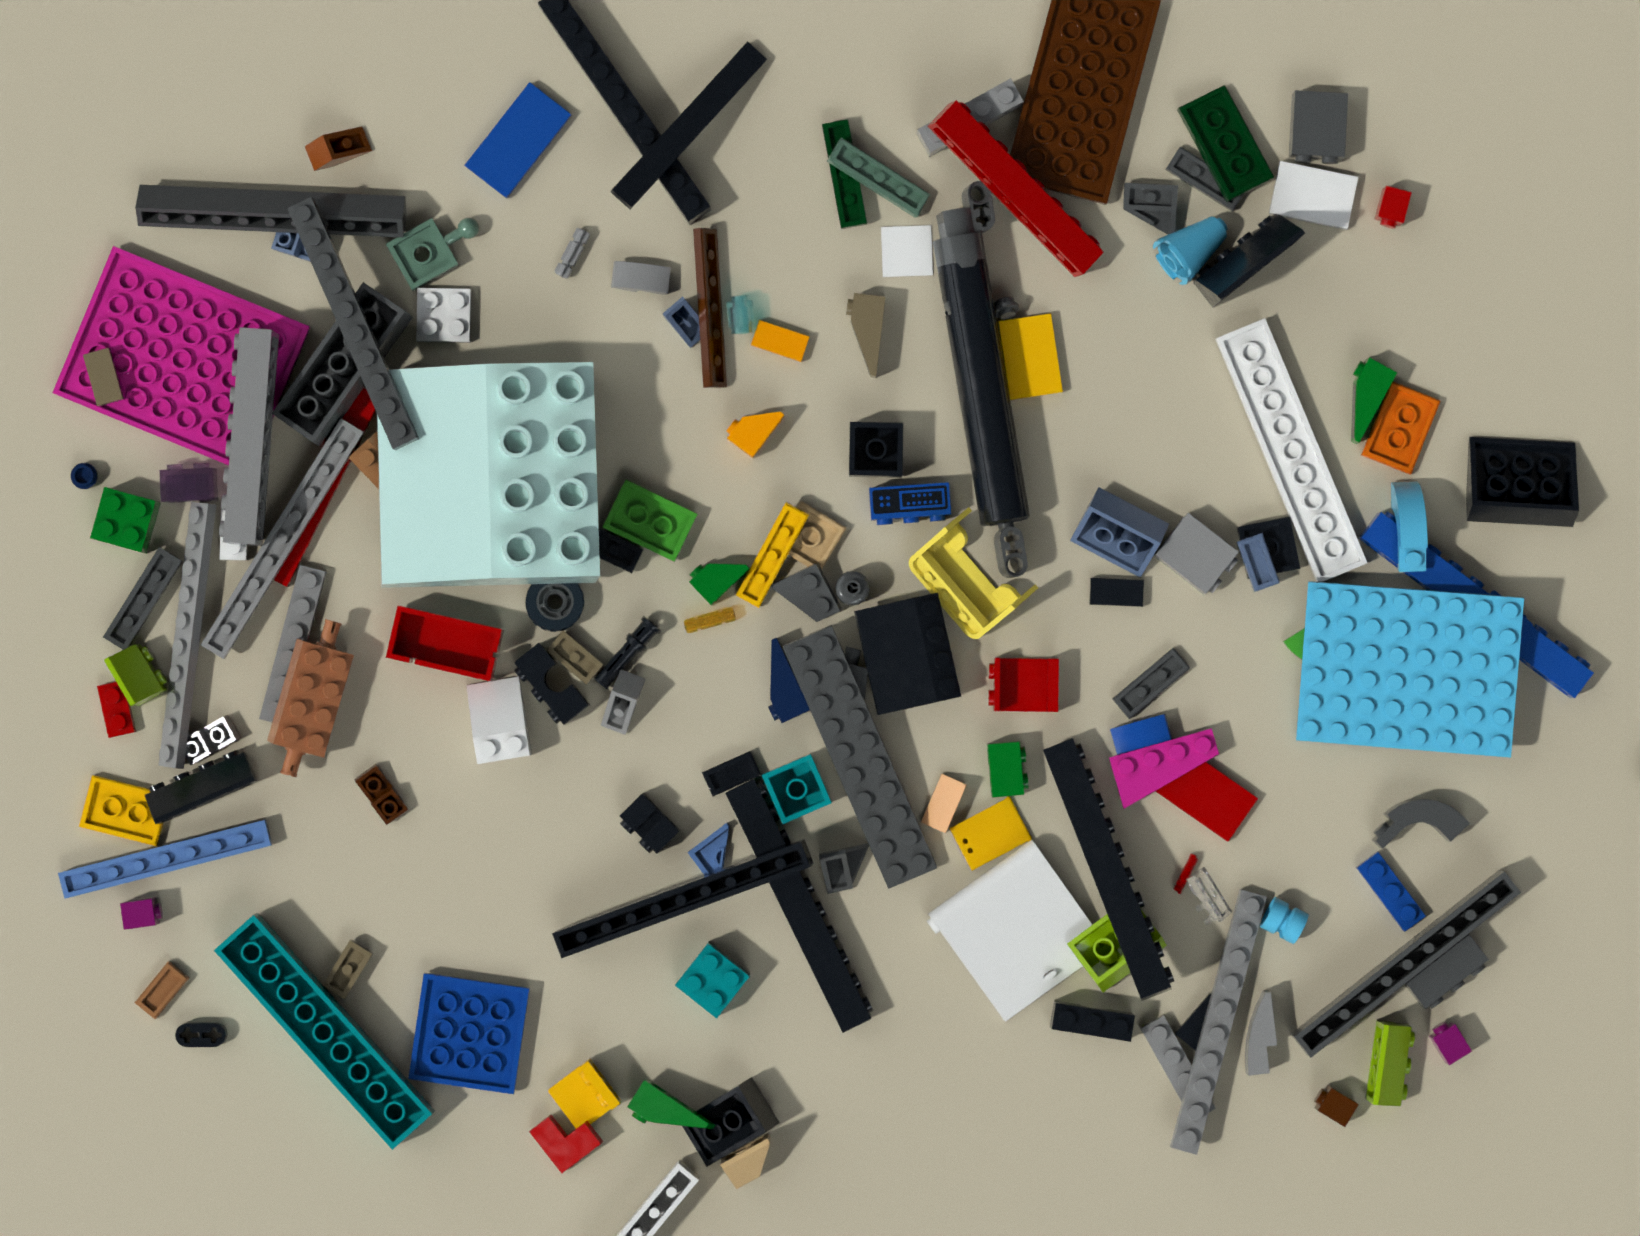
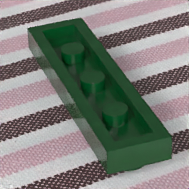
[822,119,867,229]

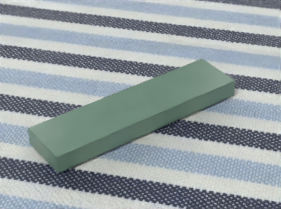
[827,138,930,218]

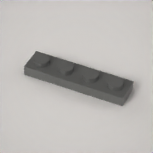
[103,547,183,650]

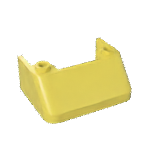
[909,507,1038,639]

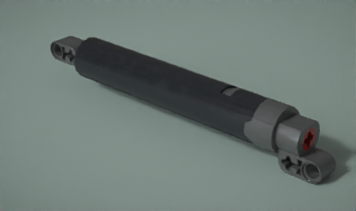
[933,181,1030,578]

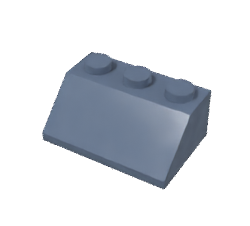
[1070,487,1169,577]

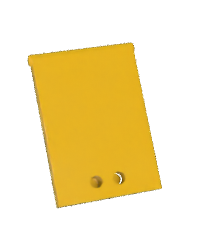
[949,796,1032,871]

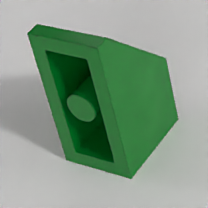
[689,564,749,606]

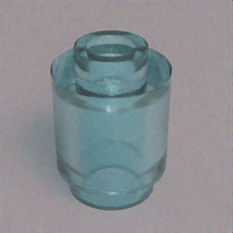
[726,295,755,334]

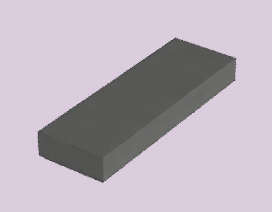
[1165,147,1244,212]
[1112,648,1190,719]

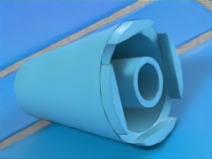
[1153,216,1228,285]

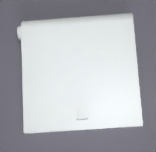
[927,840,1092,1022]

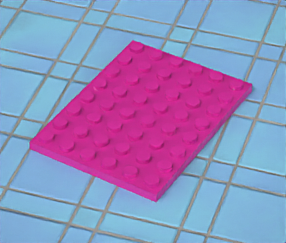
[52,246,311,465]

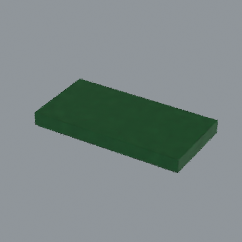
[1177,85,1275,202]

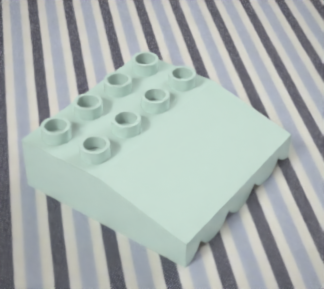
[377,362,600,588]

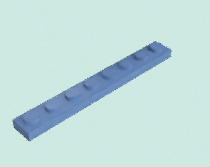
[58,820,272,899]

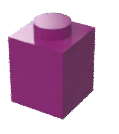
[120,898,163,930]
[1429,1021,1472,1065]

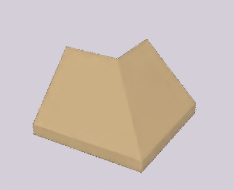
[720,1133,771,1189]

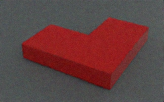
[529,1115,603,1173]

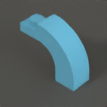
[1391,481,1428,572]

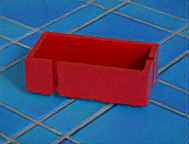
[386,606,504,681]

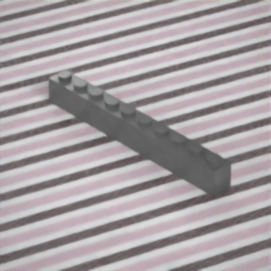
[135,185,407,238]
[1291,870,1521,1058]

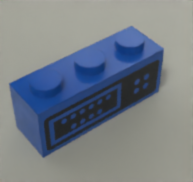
[869,482,951,525]

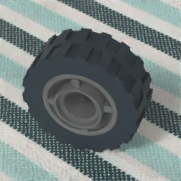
[525,583,584,632]

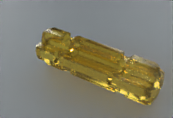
[684,607,736,633]

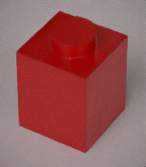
[1374,186,1412,229]

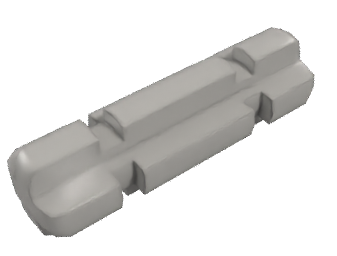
[555,228,590,279]

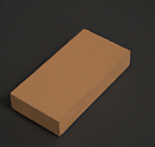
[134,961,190,1019]

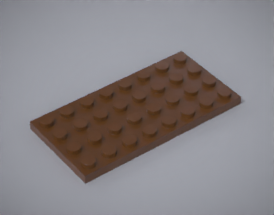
[1010,0,1161,205]

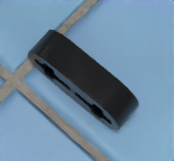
[175,1022,228,1047]

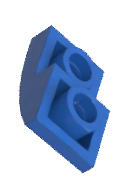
[1110,714,1172,755]

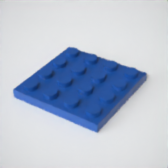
[408,973,530,1094]

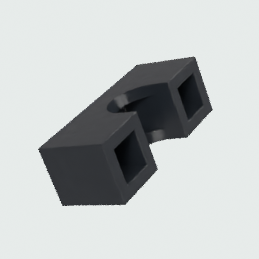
[514,643,590,725]
[1050,1000,1135,1042]

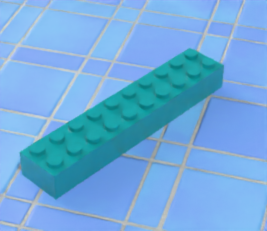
[214,913,435,1150]

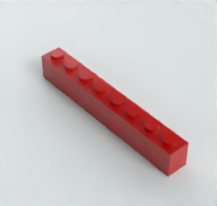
[928,100,1104,277]

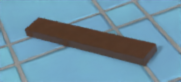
[693,228,727,388]

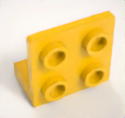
[548,1058,622,1128]

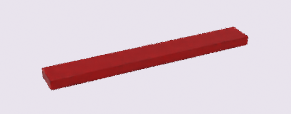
[274,388,376,587]

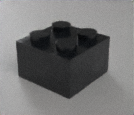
[849,422,903,478]

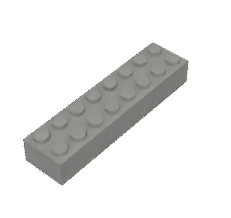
[219,327,279,546]

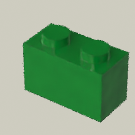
[987,741,1029,798]

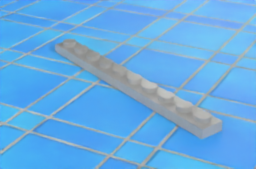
[201,418,364,659]
[158,502,216,769]
[1170,890,1267,1155]

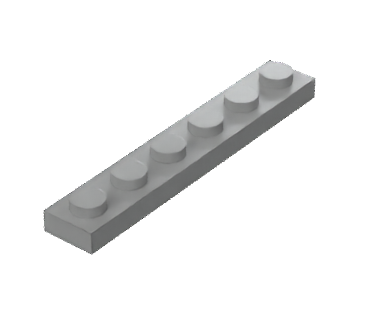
[259,565,327,722]

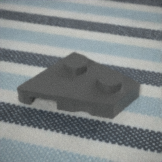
[1123,182,1178,235]
[771,562,842,622]

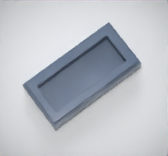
[1236,533,1280,592]

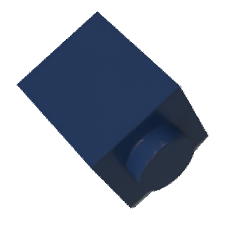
[768,638,810,723]

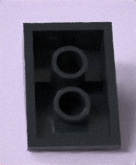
[682,1077,780,1167]

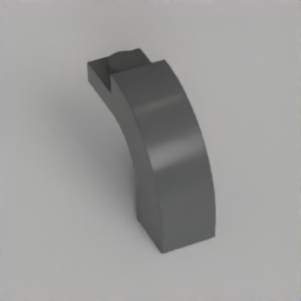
[1372,799,1470,849]

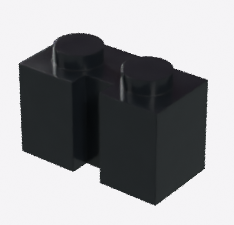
[620,793,680,854]

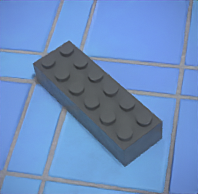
[272,282,413,448]

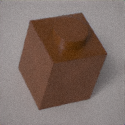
[1314,1085,1359,1127]

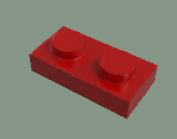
[97,682,136,738]

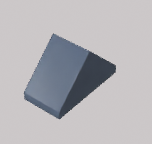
[663,297,700,348]

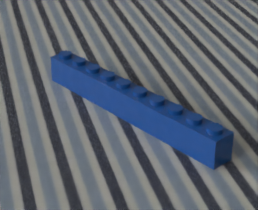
[1358,512,1594,698]

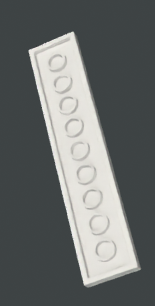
[1215,318,1367,582]

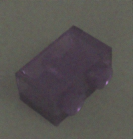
[159,463,218,503]

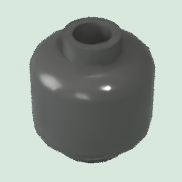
[835,571,870,606]

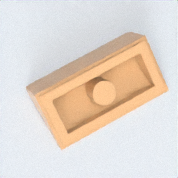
[921,774,967,833]

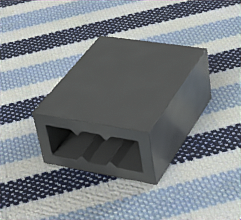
[1289,90,1348,164]

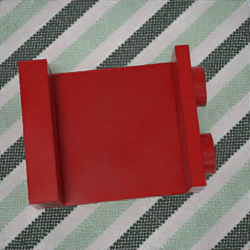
[988,658,1059,712]

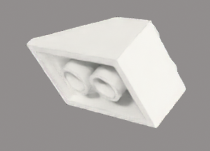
[466,676,532,764]

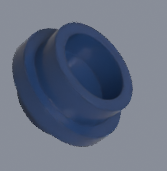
[71,463,98,489]

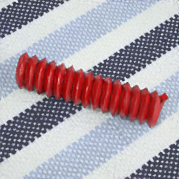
[1173,854,1198,894]

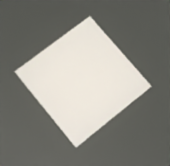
[881,225,933,277]

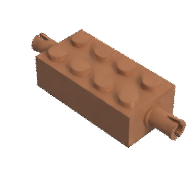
[267,619,354,777]

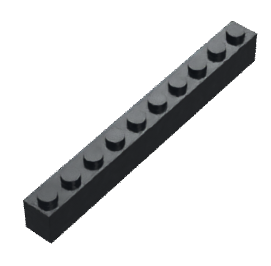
[538,0,711,225]
[1043,738,1174,1001]
[725,779,874,1033]
[552,839,814,959]

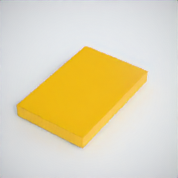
[998,313,1063,400]
[79,775,163,846]

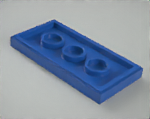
[464,82,572,199]

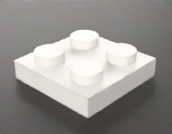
[416,288,471,343]

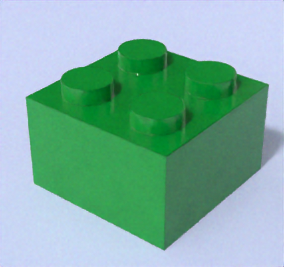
[90,487,161,554]

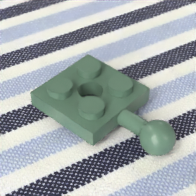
[386,218,479,291]

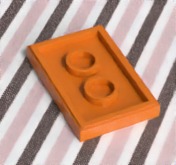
[1361,382,1440,475]

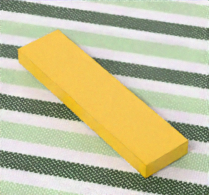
[736,502,810,608]

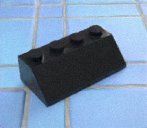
[145,750,258,824]

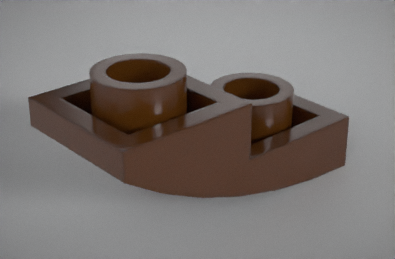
[354,764,408,825]

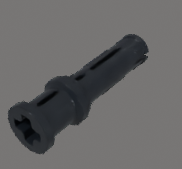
[594,616,662,689]

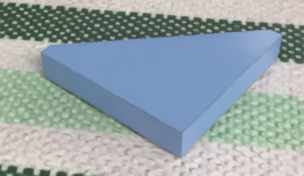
[687,823,729,875]

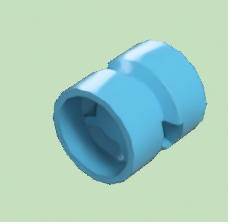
[1260,897,1309,944]

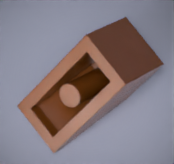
[305,126,372,171]

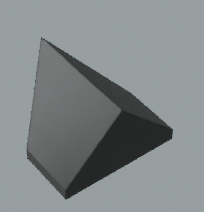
[819,843,869,894]

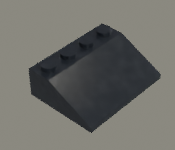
[1193,215,1305,307]
[1466,437,1579,527]
[854,592,961,715]

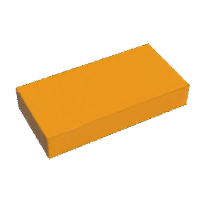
[751,320,809,362]

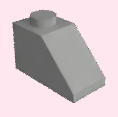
[601,670,645,735]

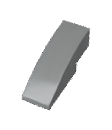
[1245,990,1277,1076]

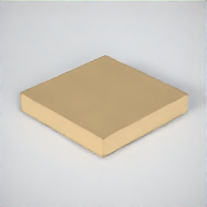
[788,501,846,569]

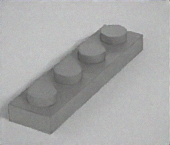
[1140,1015,1216,1112]

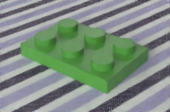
[603,480,698,562]

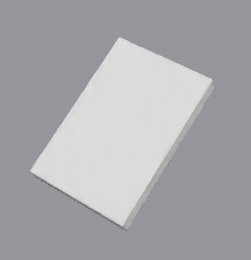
[1269,161,1358,230]

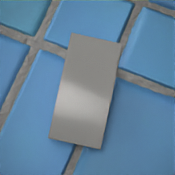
[611,261,671,295]
[185,715,240,766]

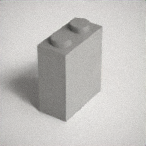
[1154,513,1238,595]

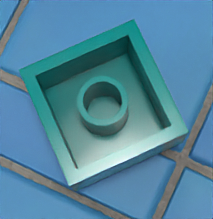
[762,754,832,824]
[675,942,750,1019]

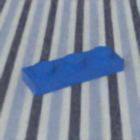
[1356,852,1426,932]

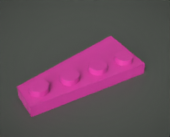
[1109,728,1219,809]

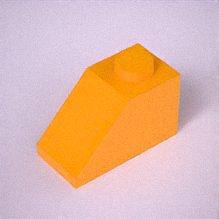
[726,412,785,459]

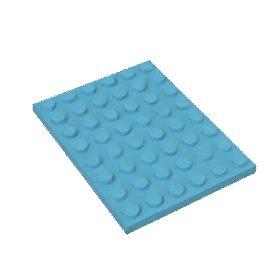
[1296,581,1524,758]

